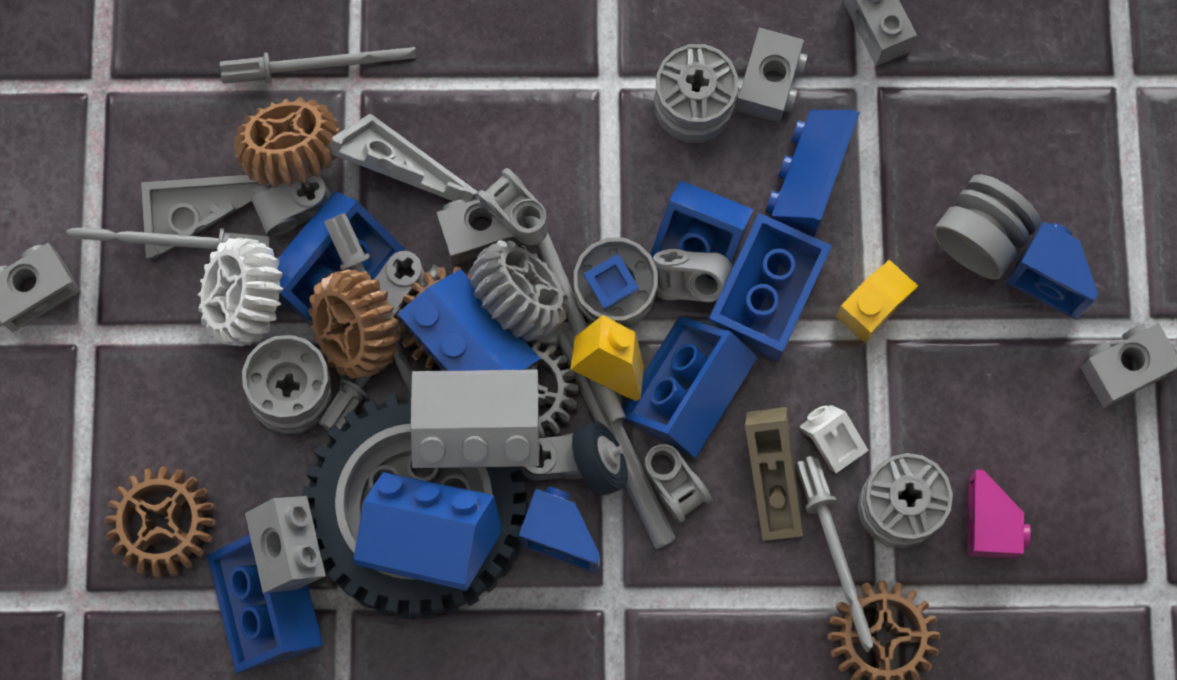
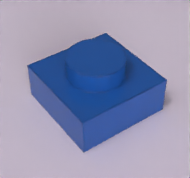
[583,254,639,311]

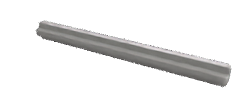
[557,329,675,549]

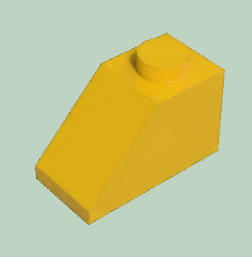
[836,260,918,343]
[571,315,644,401]

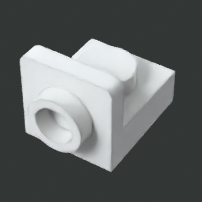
[800,405,869,473]

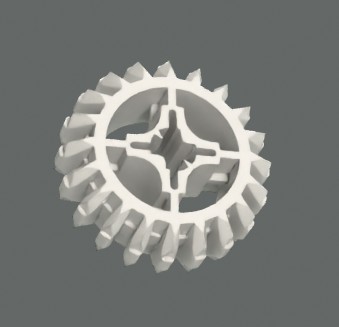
[198,238,283,347]

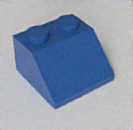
[650,180,754,281]
[1006,221,1098,320]
[518,487,600,574]

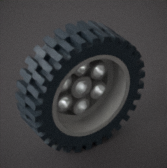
[302,391,528,620]

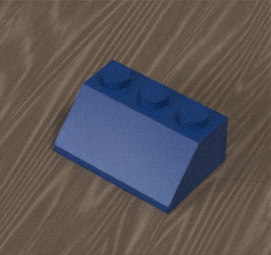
[765,110,860,237]
[277,191,406,324]
[709,213,832,362]
[397,269,541,371]
[622,316,758,458]
[353,472,502,591]
[207,534,323,673]

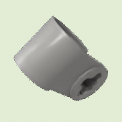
[476,168,548,246]
[252,176,331,237]
[653,249,733,303]
[373,251,425,319]
[521,433,583,481]
[643,444,713,524]

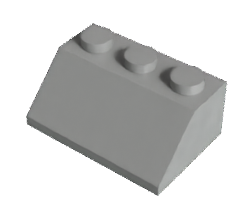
[411,370,540,468]

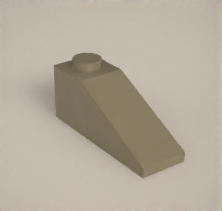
[745,407,803,541]

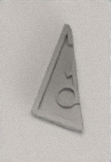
[327,114,478,203]
[141,175,272,259]

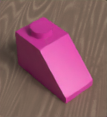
[967,470,1031,559]

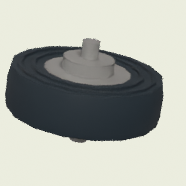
[572,422,628,496]

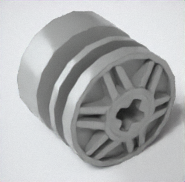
[654,44,738,143]
[932,174,1041,279]
[574,238,658,328]
[242,335,332,435]
[857,453,953,549]

